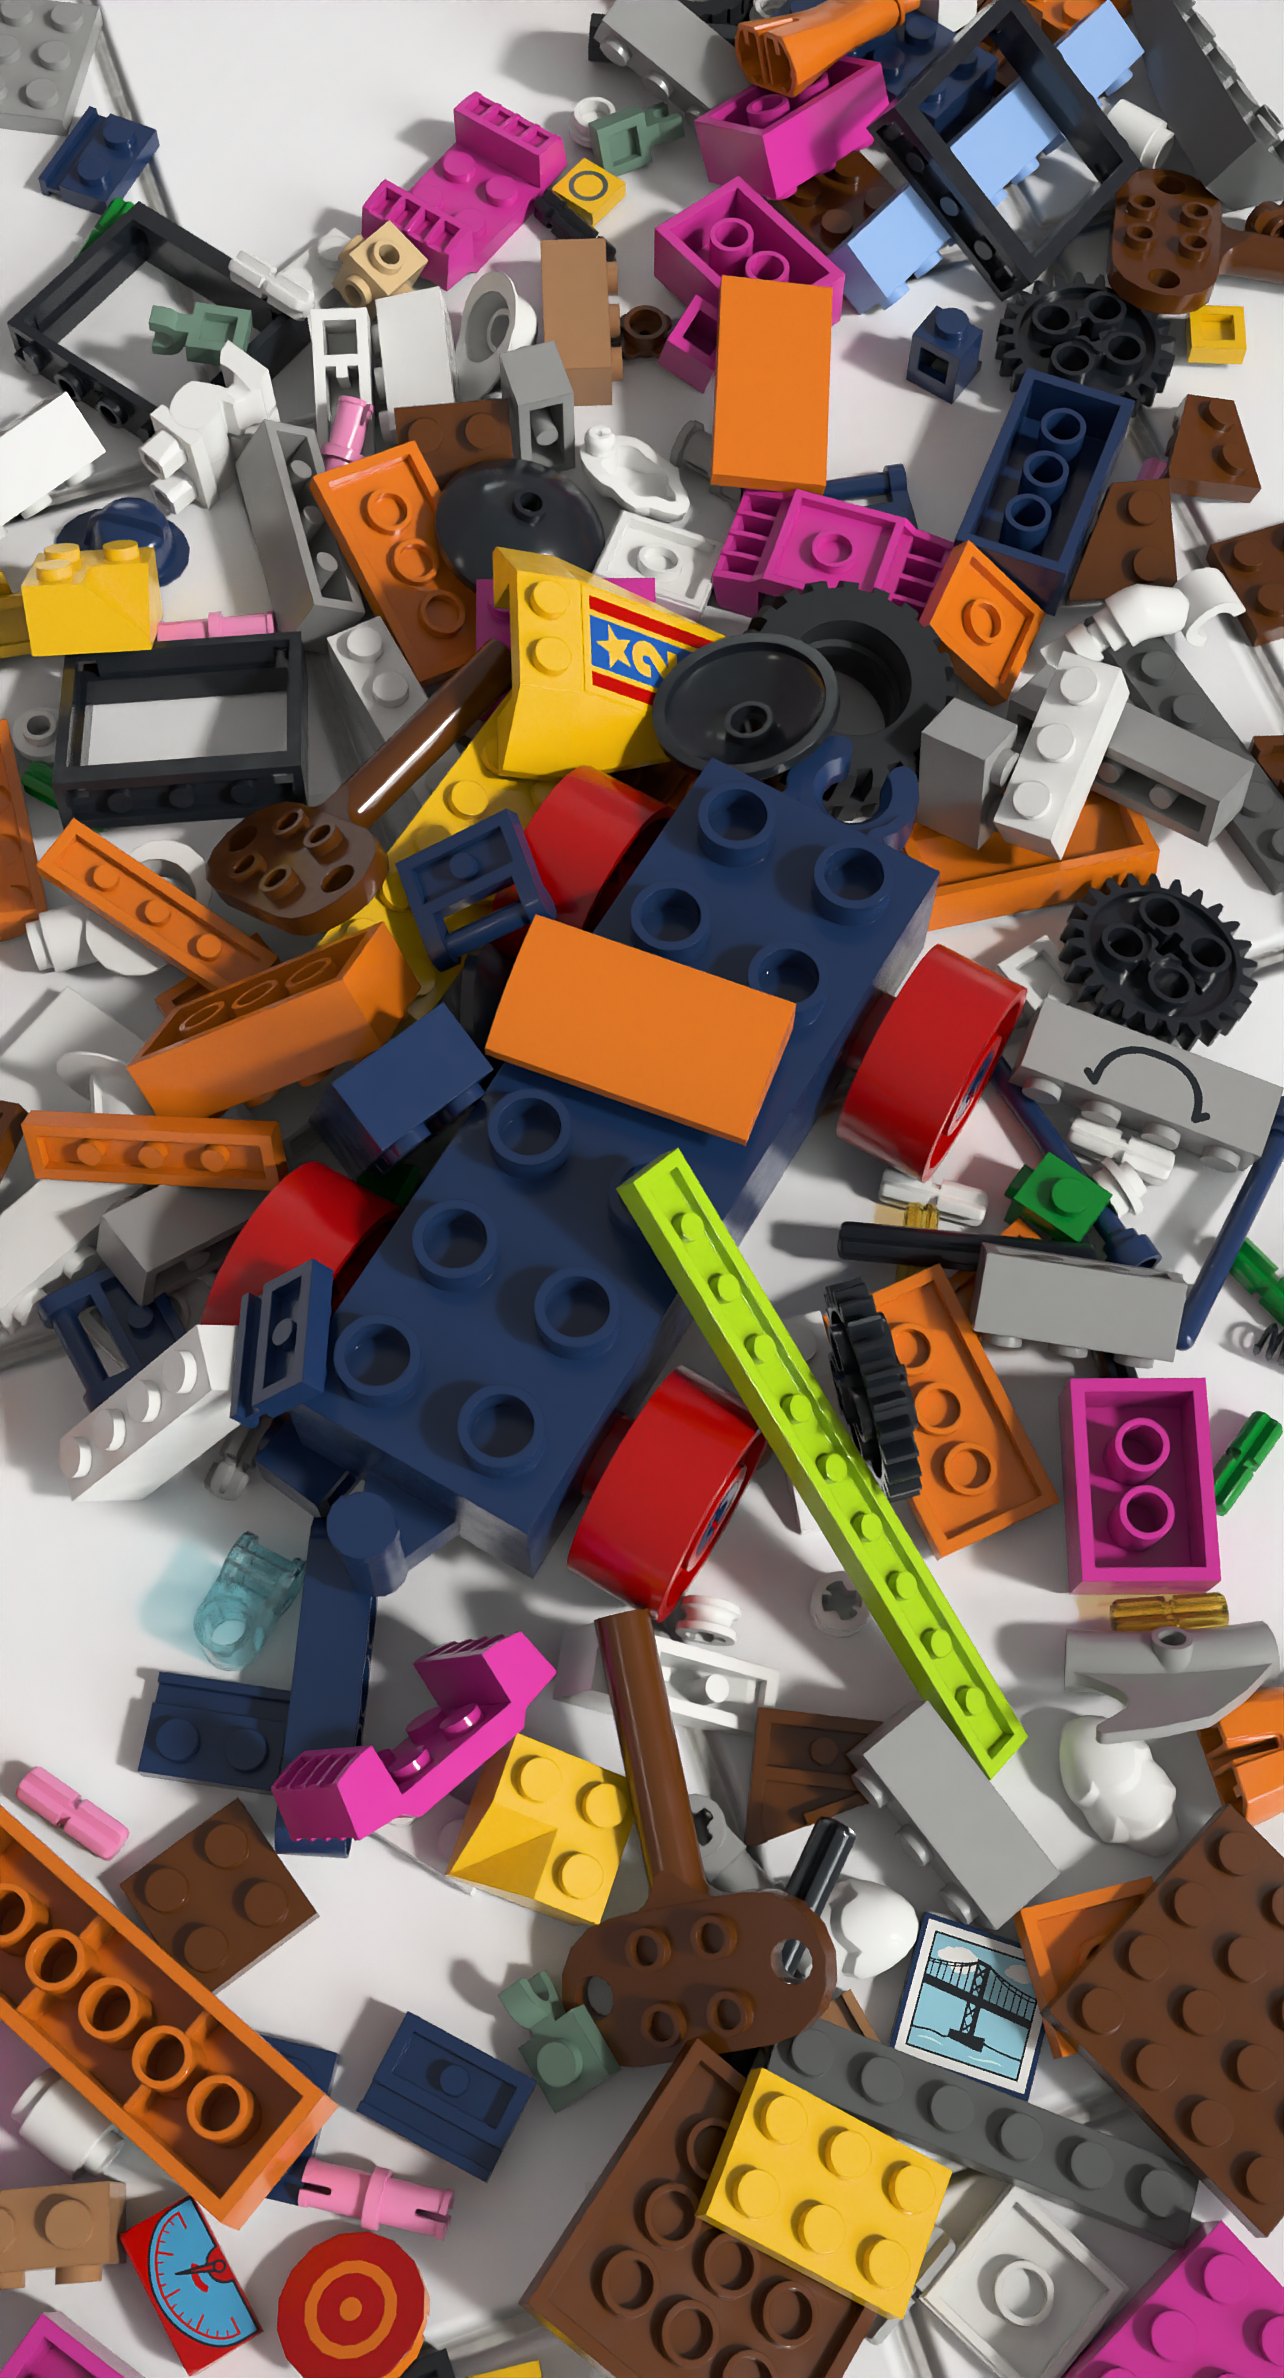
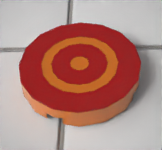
[277,2231,430,2378]

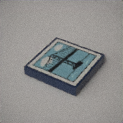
[887,1912,1045,2102]

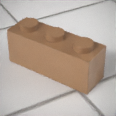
[540,238,623,406]

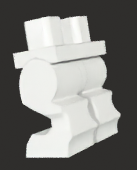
[138,340,280,515]

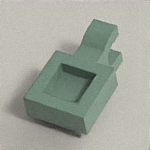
[588,102,685,177]
[149,302,253,366]
[498,1970,622,2114]

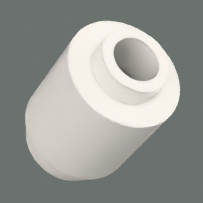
[1103,99,1176,172]
[25,902,98,972]
[11,2068,125,2181]

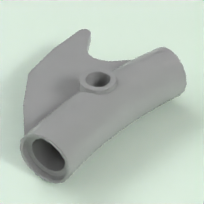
[1064,1621,1280,1744]

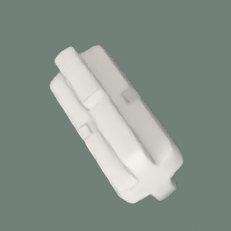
[228,250,316,321]
[1066,1115,1175,1186]
[878,1166,989,1227]

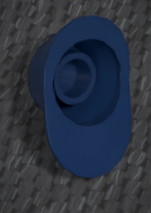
[56,497,190,587]

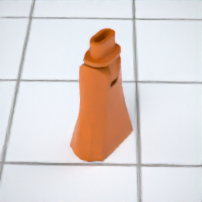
[735,0,920,98]
[1196,1686,1284,1826]

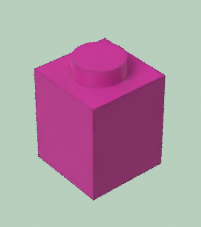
[657,295,718,394]

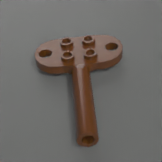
[1106,169,1284,315]
[205,639,512,936]
[562,1608,837,2067]

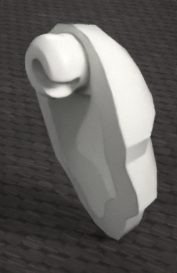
[580,425,690,523]
[1059,1715,1180,1858]
[797,1879,920,1979]

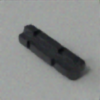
[533,190,616,262]

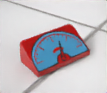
[119,2195,264,2376]

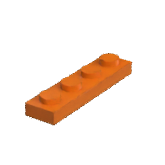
[36,818,279,992]
[21,1110,289,1191]

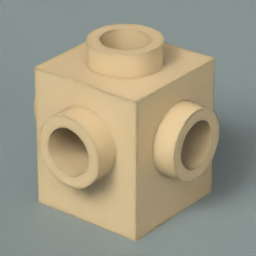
[331,220,428,323]

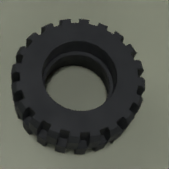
[743,580,958,821]

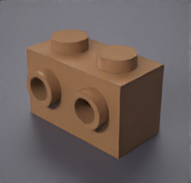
[0,2181,126,2290]

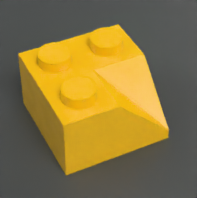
[21,540,163,657]
[445,1733,634,1926]

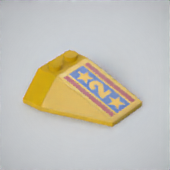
[493,547,726,783]

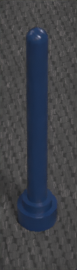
[990,1055,1162,1269]
[1176,1096,1284,1351]

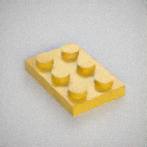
[695,2067,952,2320]

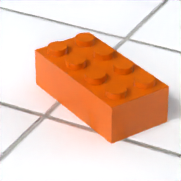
[126,921,421,1119]

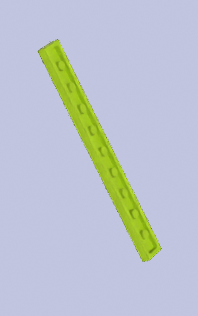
[616,1148,1028,1780]

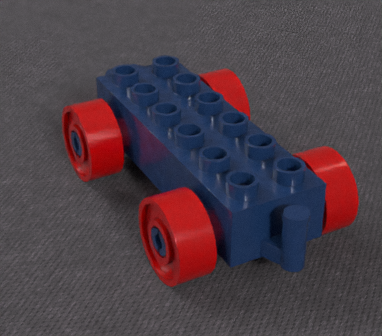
[200,735,1027,1623]

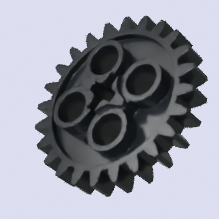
[995,272,1176,418]
[1058,873,1258,1052]
[824,1277,922,1503]

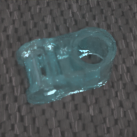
[193,1531,306,1671]

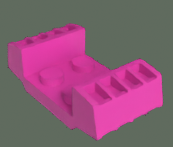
[361,91,567,292]
[712,488,954,621]
[271,1631,557,1842]

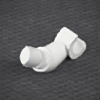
[1040,567,1246,668]

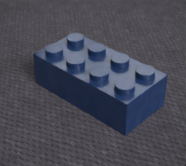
[770,0,999,144]
[953,368,1135,616]
[308,1002,493,1181]

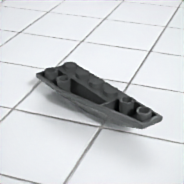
[1131,0,1284,211]

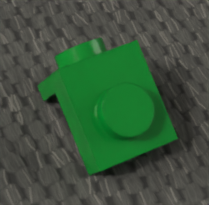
[1003,1151,1113,1243]

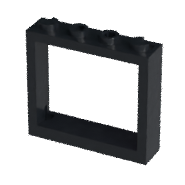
[866,0,1142,302]
[7,201,311,444]
[52,631,309,830]

